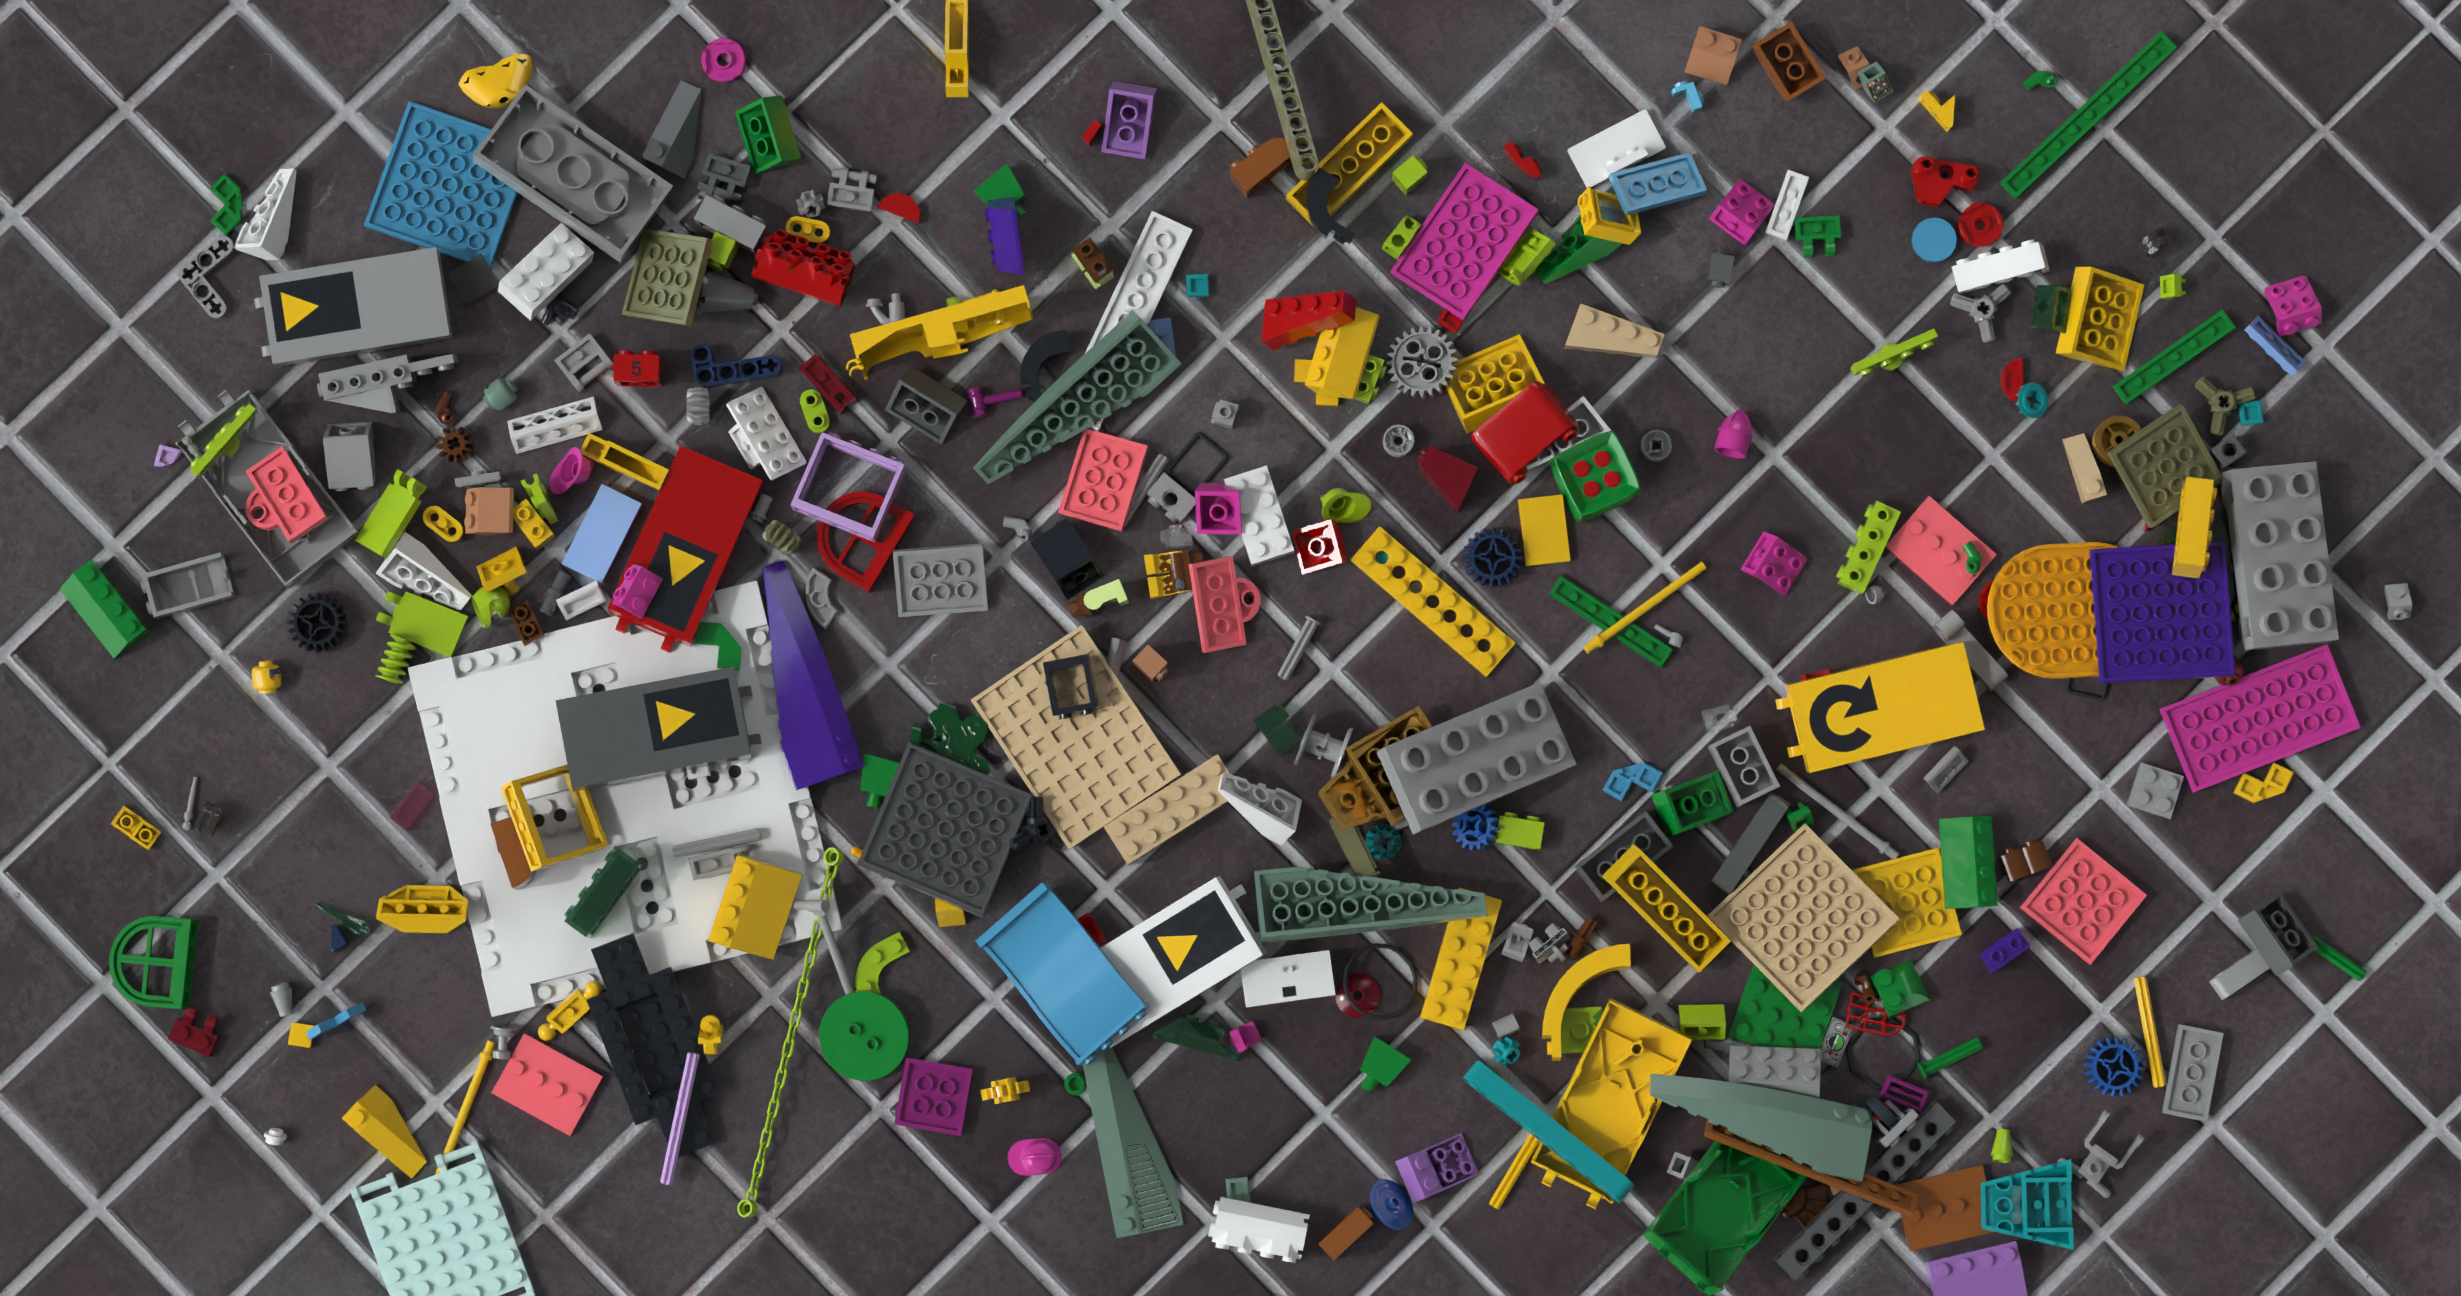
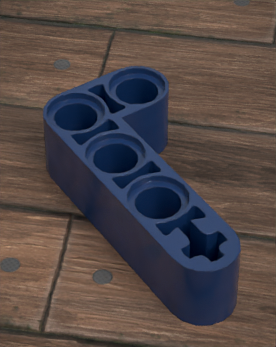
[691,344,783,388]

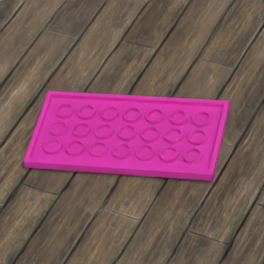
[2159,644,2361,793]

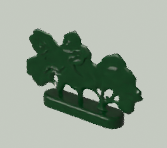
[910,703,991,775]

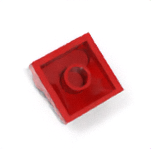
[1291,519,1347,575]

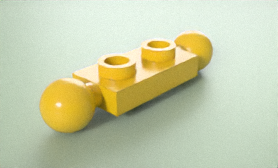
[538,980,603,1041]

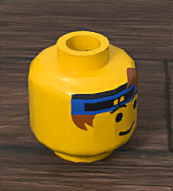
[252,660,282,694]

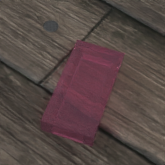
[389,782,435,831]

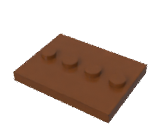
[1895,1165,1994,1251]

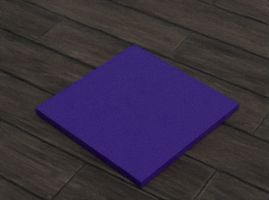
[2089,542,2236,684]

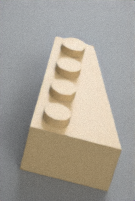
[1564,304,1665,358]

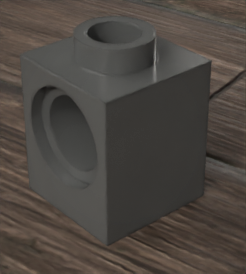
[1707,253,1735,288]
[2209,434,2246,470]

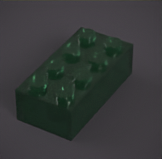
[564,848,644,939]

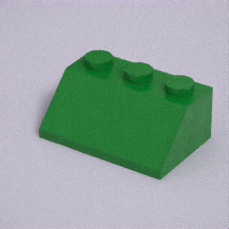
[735,95,801,175]

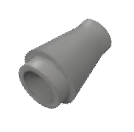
[270,982,293,1017]

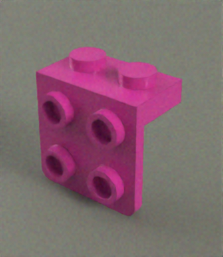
[2264,276,2322,337]

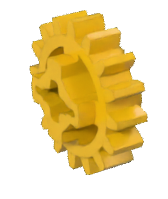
[981,1077,1030,1104]

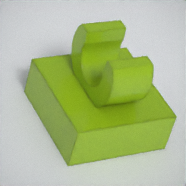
[2160,274,2186,299]

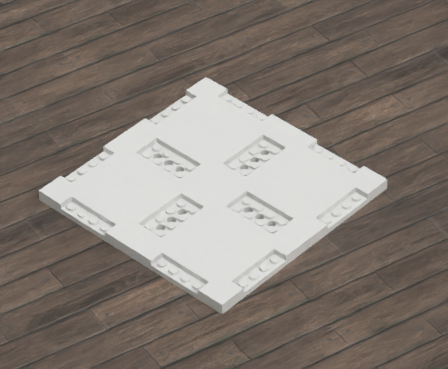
[408,581,844,1017]

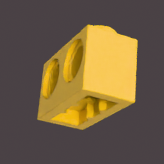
[513,499,556,550]

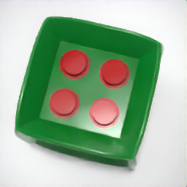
[1549,430,1642,524]

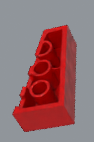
[1261,291,1357,351]

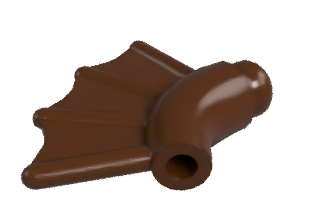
[1781,1183,1829,1228]

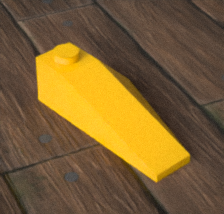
[342,1085,427,1179]

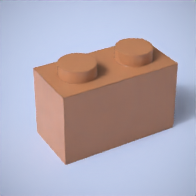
[1133,645,1168,682]

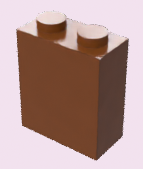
[1318,1206,1374,1261]

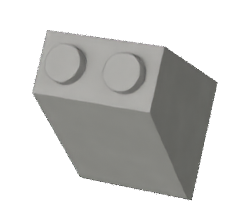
[323,421,376,491]

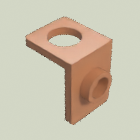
[1838,47,1869,90]

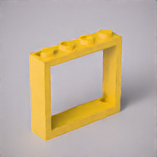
[500,764,609,872]

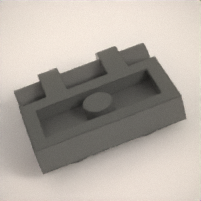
[697,153,752,203]

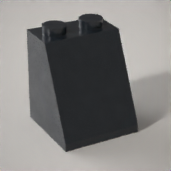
[1030,518,1105,600]

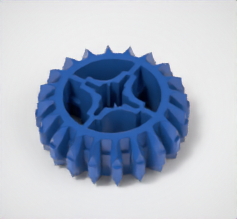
[2083,1036,2145,1097]

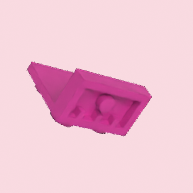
[1709,179,1775,246]
[1741,532,1807,596]

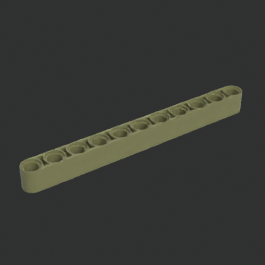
[1246,0,1318,181]

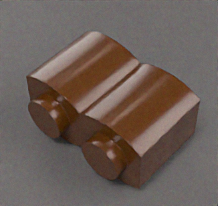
[1999,839,2052,883]

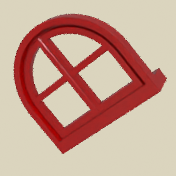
[817,491,916,593]

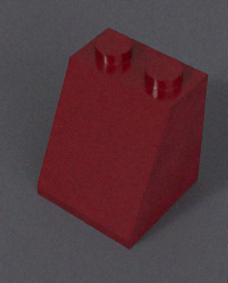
[1417,445,1478,513]

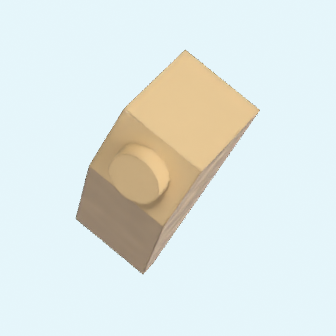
[2062,433,2107,504]

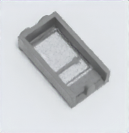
[140,552,235,619]

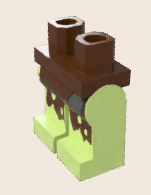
[1071,237,1114,290]
[1067,579,1129,618]

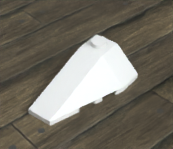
[376,532,472,610]
[1218,773,1302,846]

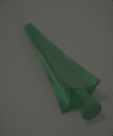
[315,902,372,936]

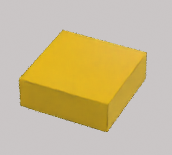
[288,1022,314,1048]

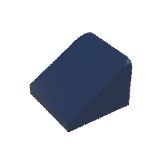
[331,924,349,952]

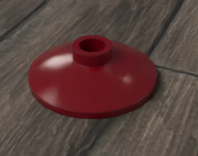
[1335,973,1380,1018]

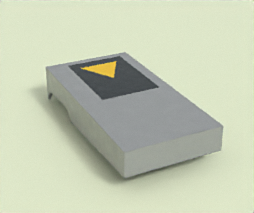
[254,247,453,368]

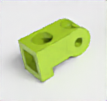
[1381,214,1422,260]

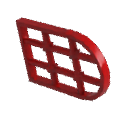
[1845,992,1905,1036]

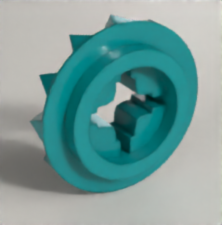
[2016,383,2048,418]
[1365,824,1401,860]

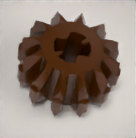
[436,426,475,464]

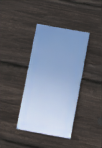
[561,484,642,584]

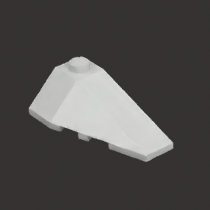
[233,168,297,260]

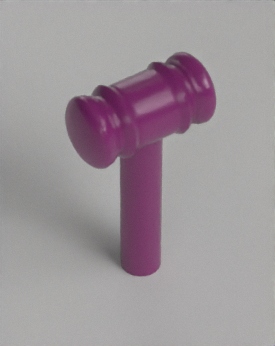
[967,387,1022,418]

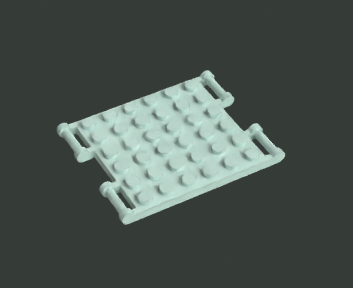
[350,1140,536,1296]

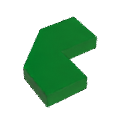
[209,173,243,236]
[697,622,742,670]

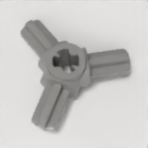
[1950,284,2011,343]

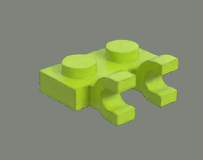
[521,473,558,525]

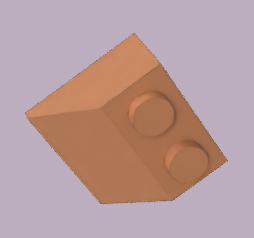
[1684,26,1742,86]
[464,487,514,536]

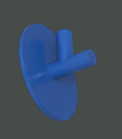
[1370,1179,1414,1230]

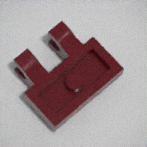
[168,1006,220,1057]

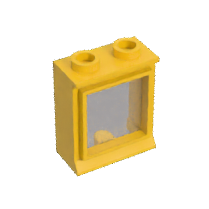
[1578,186,1642,245]

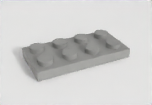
[2161,1024,2224,1122]

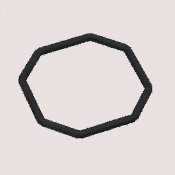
[1846,1016,1921,1090]

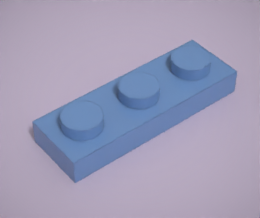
[2245,316,2306,377]

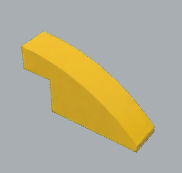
[945,0,969,97]
[580,433,669,490]

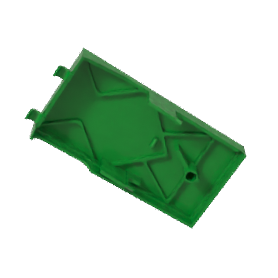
[1642,1141,1807,1296]

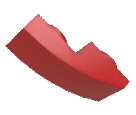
[1503,141,1542,181]

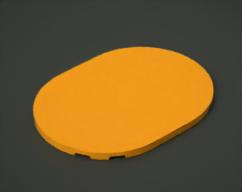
[1987,542,2118,679]

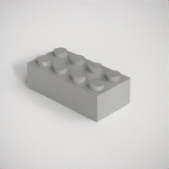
[1729,1046,1821,1098]

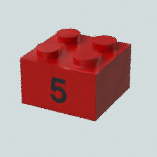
[613,350,663,387]

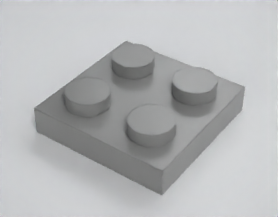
[2126,763,2184,819]

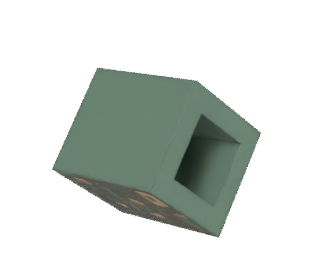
[1857,61,1893,102]

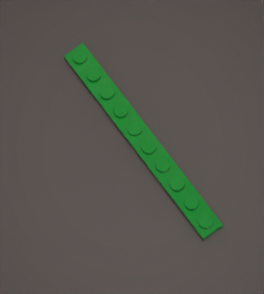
[1999,31,2177,199]

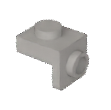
[2384,583,2412,620]
[1501,922,1534,962]

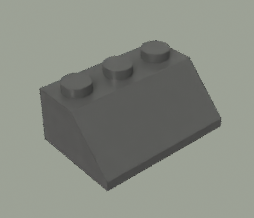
[885,366,967,445]

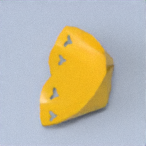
[459,53,533,109]

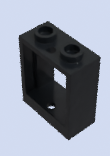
[1043,654,1099,720]

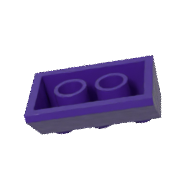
[984,197,1025,275]

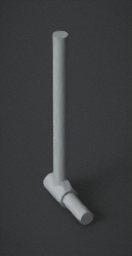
[792,899,854,994]

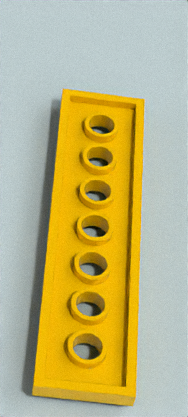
[1350,526,1515,677]

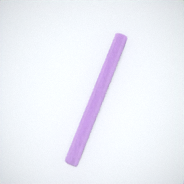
[660,1052,699,1185]

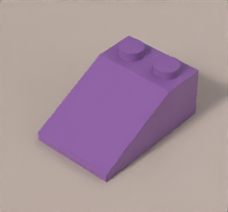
[1101,81,1157,159]

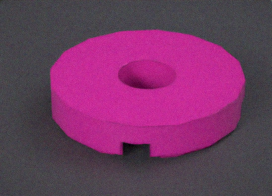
[701,38,746,83]

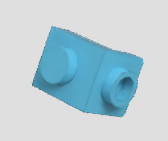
[1671,81,1704,113]

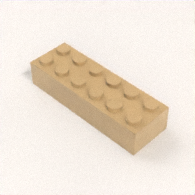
[1103,754,1231,865]

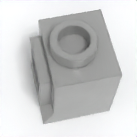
[1211,399,1239,429]

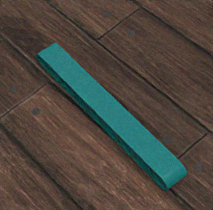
[1463,1060,1635,1203]

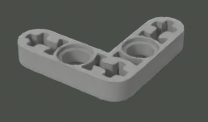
[178,236,235,319]

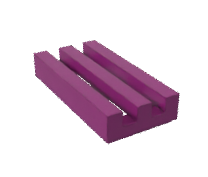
[1879,1074,1930,1113]

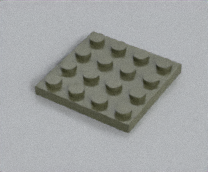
[622,229,713,327]
[2107,404,2223,528]

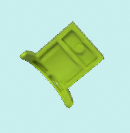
[1498,227,1556,286]

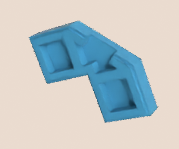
[1602,762,1663,802]
[306,1003,366,1040]

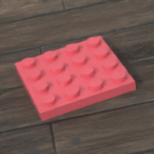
[2019,838,2147,965]

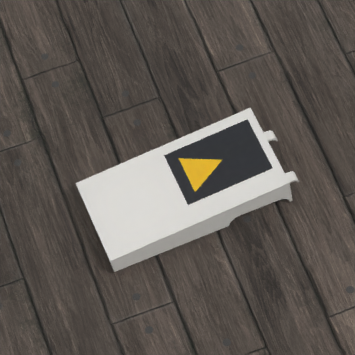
[1100,876,1268,1048]

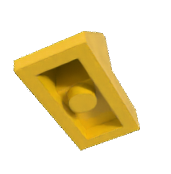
[1918,90,1955,132]

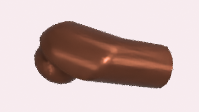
[434,391,453,424]

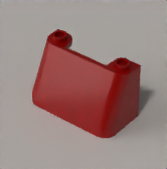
[1471,381,1581,486]

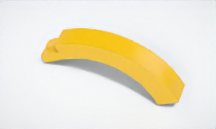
[1542,944,1631,1061]

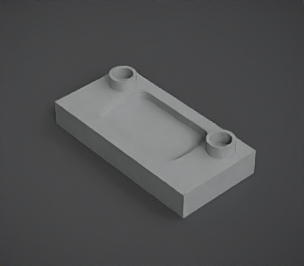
[473,84,673,263]

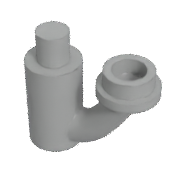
[866,293,905,325]

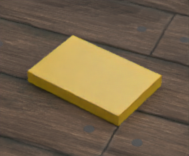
[1518,494,1571,567]

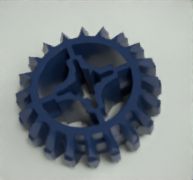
[1462,527,1523,588]

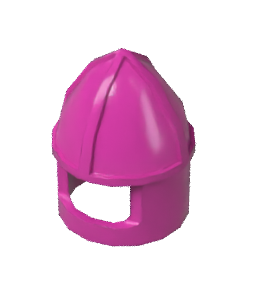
[1714,409,1753,459]

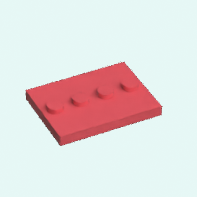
[1058,429,1149,532]
[1885,496,1997,605]
[491,1033,604,1136]

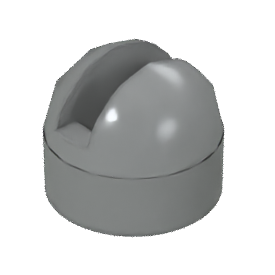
[1865,585,1885,604]

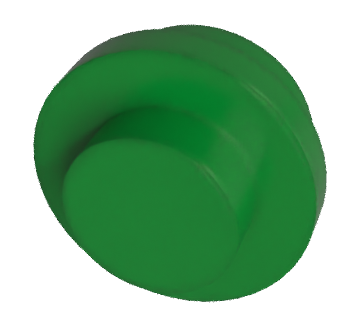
[1064,1073,1087,1095]

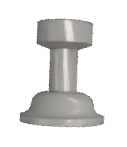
[490,1024,518,1059]

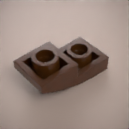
[508,600,545,646]

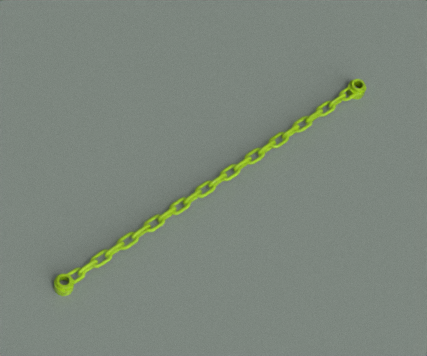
[737,848,844,1218]

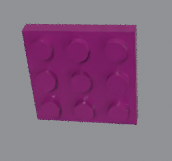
[894,1058,973,1136]

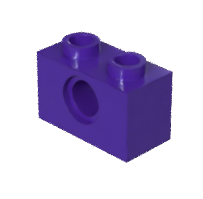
[1978,928,2031,973]

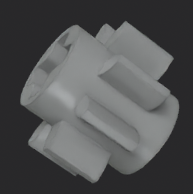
[796,190,825,219]

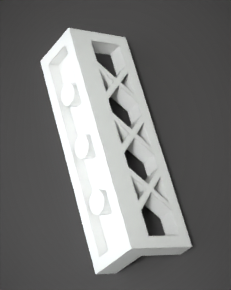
[507,397,603,454]

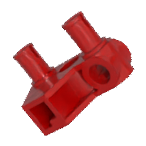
[1911,156,1980,208]

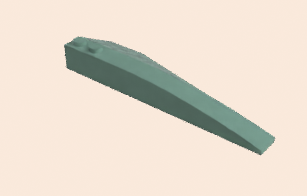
[1650,1074,1872,1182]

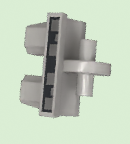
[1529,923,1571,964]

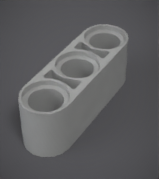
[2209,948,2270,1000]

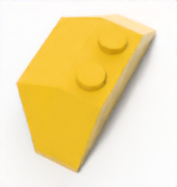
[376,885,469,933]

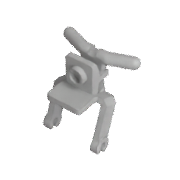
[2057,1110,2144,1198]

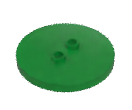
[819,991,909,1081]

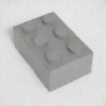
[694,194,769,255]
[1708,726,1780,807]

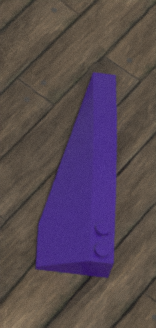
[762,560,865,791]

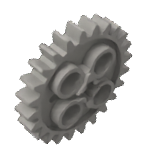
[1386,326,1459,399]

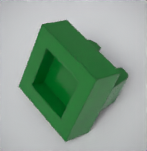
[1786,803,1814,833]

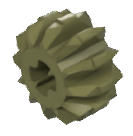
[762,520,801,556]

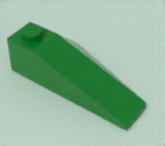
[1535,206,1623,284]

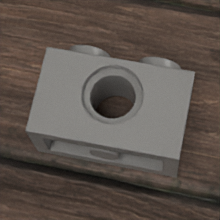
[1147,473,1196,523]

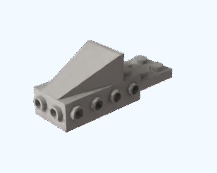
[317,354,459,413]

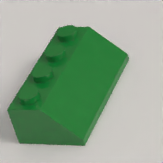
[60,559,150,659]
[1939,816,1998,909]

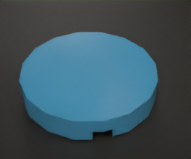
[1911,218,1957,263]

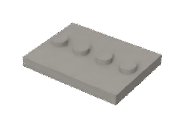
[893,543,988,617]

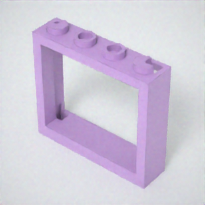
[790,432,906,543]

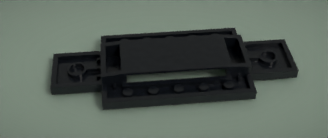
[586,932,720,1157]

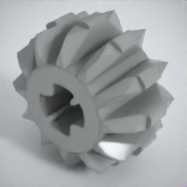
[687,387,710,425]

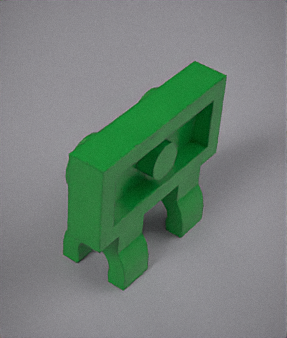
[1794,216,1841,258]

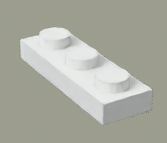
[1765,170,1809,241]

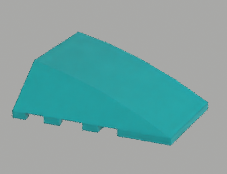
[1981,1159,2074,1250]

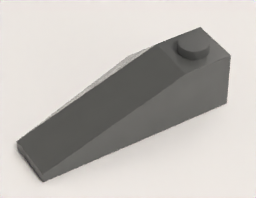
[642,80,702,179]

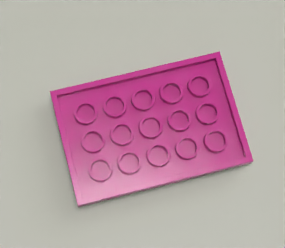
[1390,163,1539,321]

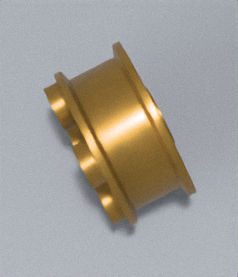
[2092,416,2141,467]

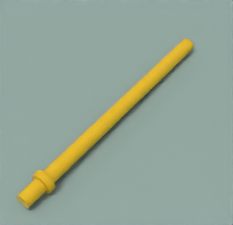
[1583,562,1706,654]
[435,1040,496,1175]

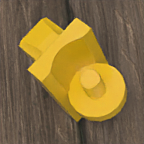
[698,1015,724,1055]

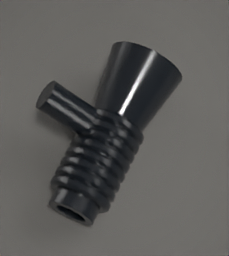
[541,295,579,325]

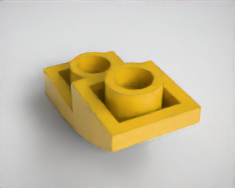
[111,805,161,850]

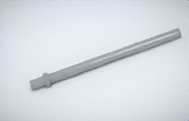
[1776,763,1899,860]

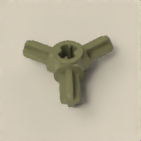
[2194,377,2255,436]

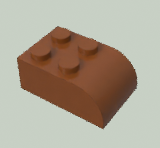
[1751,22,1826,102]
[1230,138,1292,198]
[490,817,537,890]

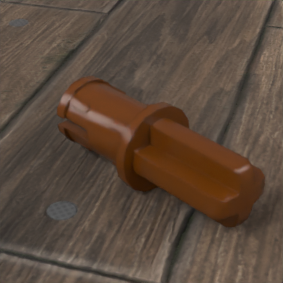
[1564,916,1598,960]

